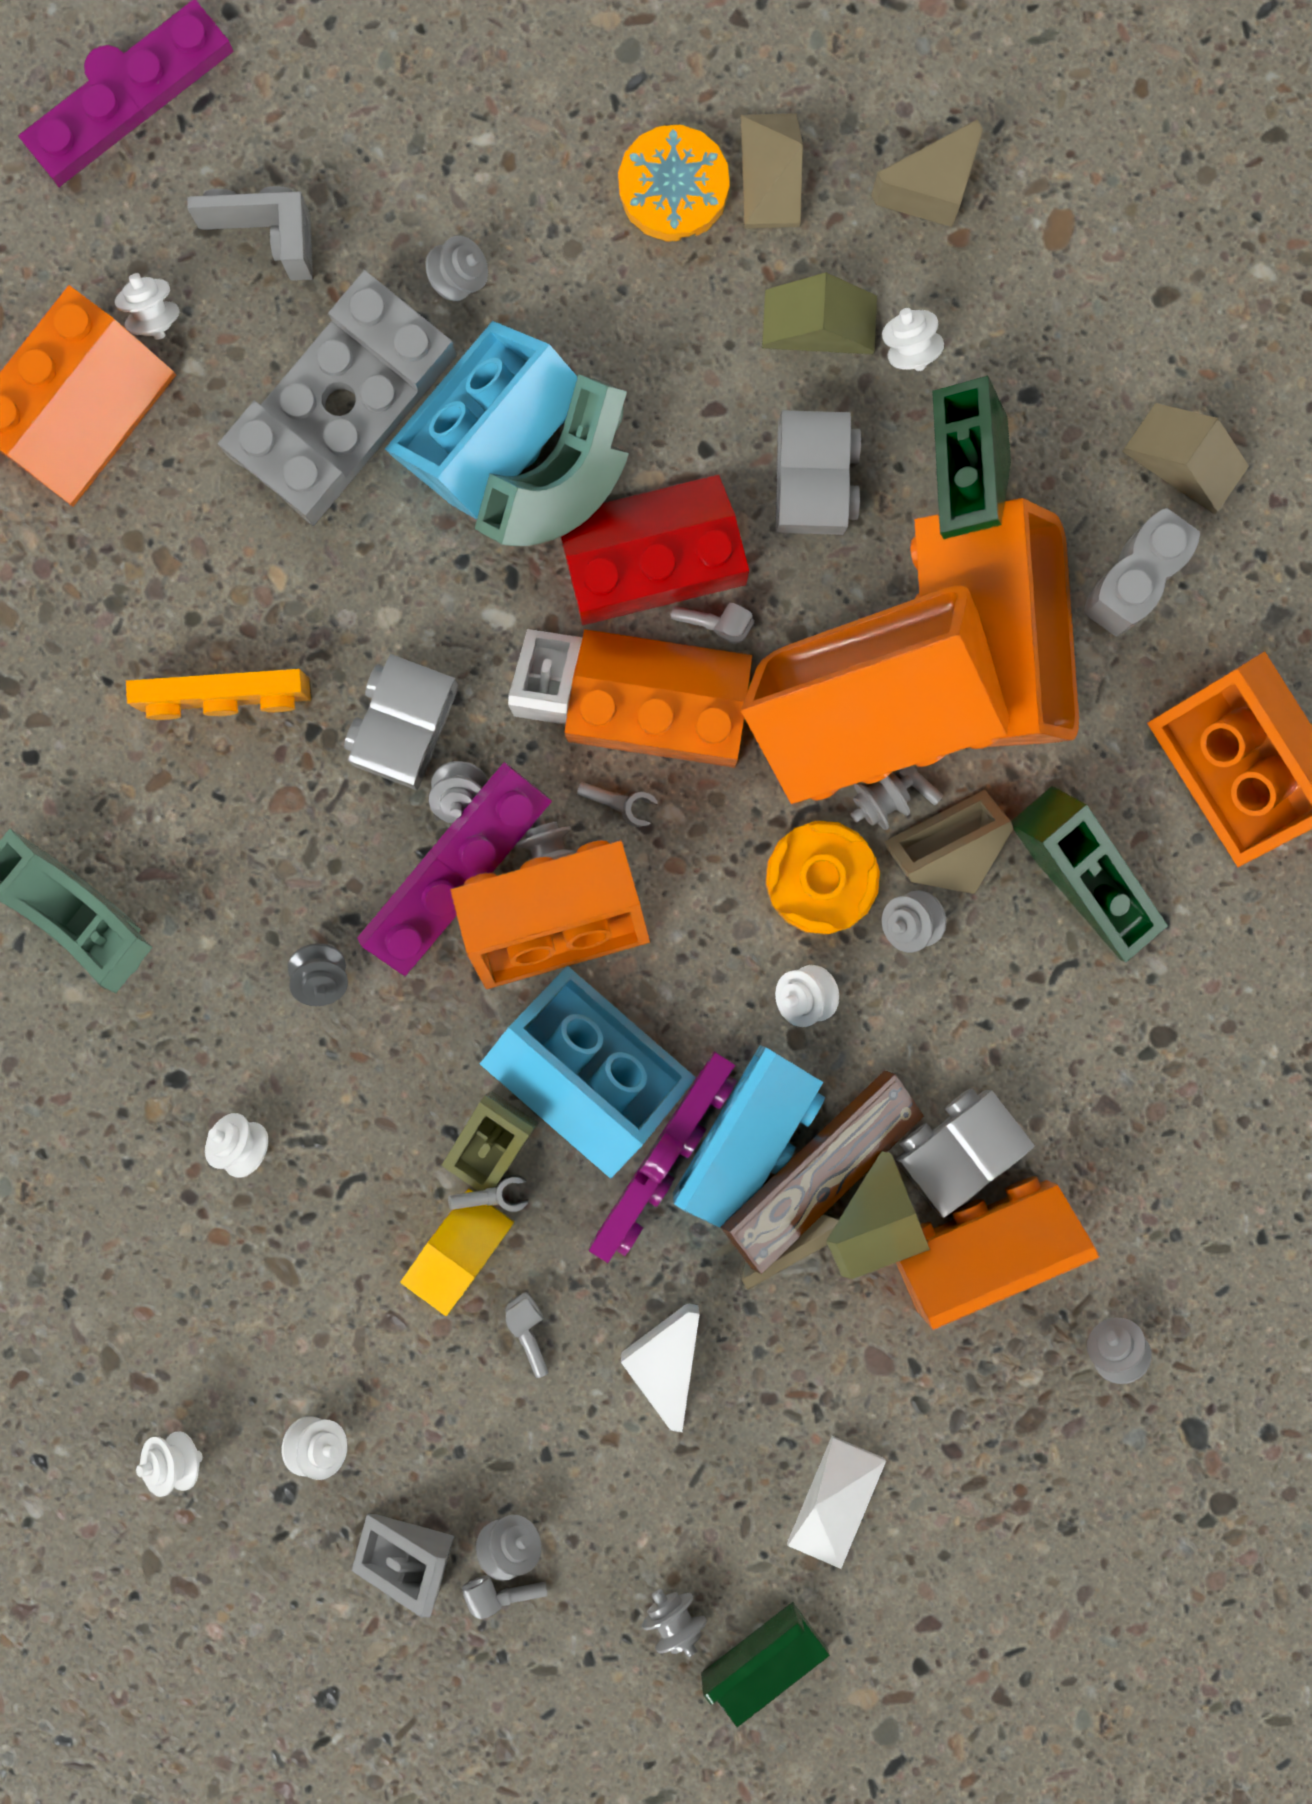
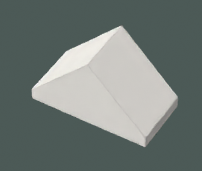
[508,629,582,725]
[621,1304,699,1432]

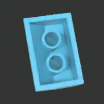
[385,321,577,520]
[480,966,696,1179]
[673,1045,825,1228]

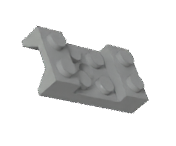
[218,270,457,526]

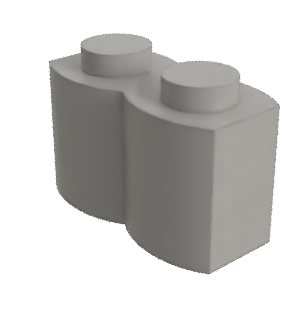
[776,410,861,535]
[1084,508,1200,637]
[344,654,459,791]
[895,1088,1035,1218]

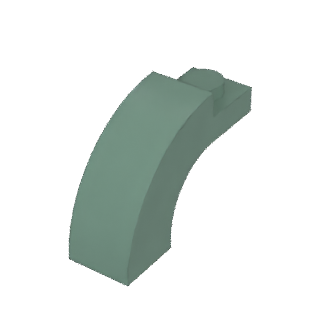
[475,374,629,546]
[0,829,153,994]

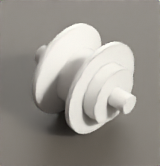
[114,273,180,340]
[882,308,944,371]
[775,965,839,1027]
[205,1113,268,1178]
[282,1416,347,1480]
[136,1431,203,1497]

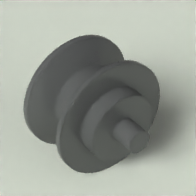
[288,943,348,1006]

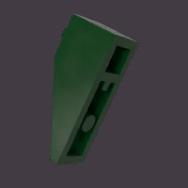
[932,375,1011,539]
[1011,786,1168,963]

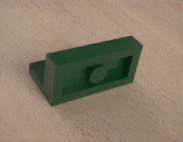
[701,1602,830,1728]

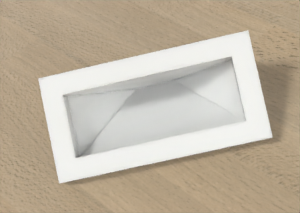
[787,1436,886,1569]

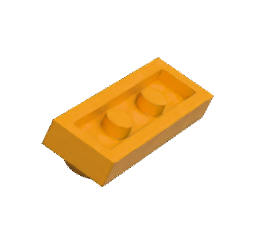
[126,669,311,720]

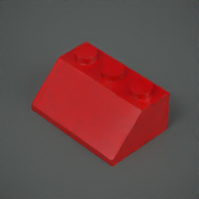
[560,475,749,626]

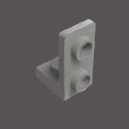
[187,186,313,281]

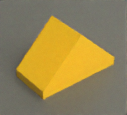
[400,1188,515,1316]

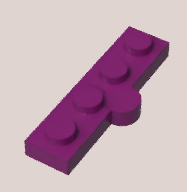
[18,0,234,187]
[357,762,552,977]
[588,1052,738,1263]

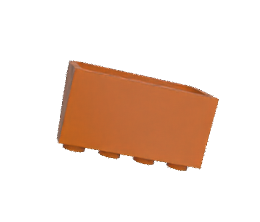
[911,498,1079,748]
[740,585,1009,804]

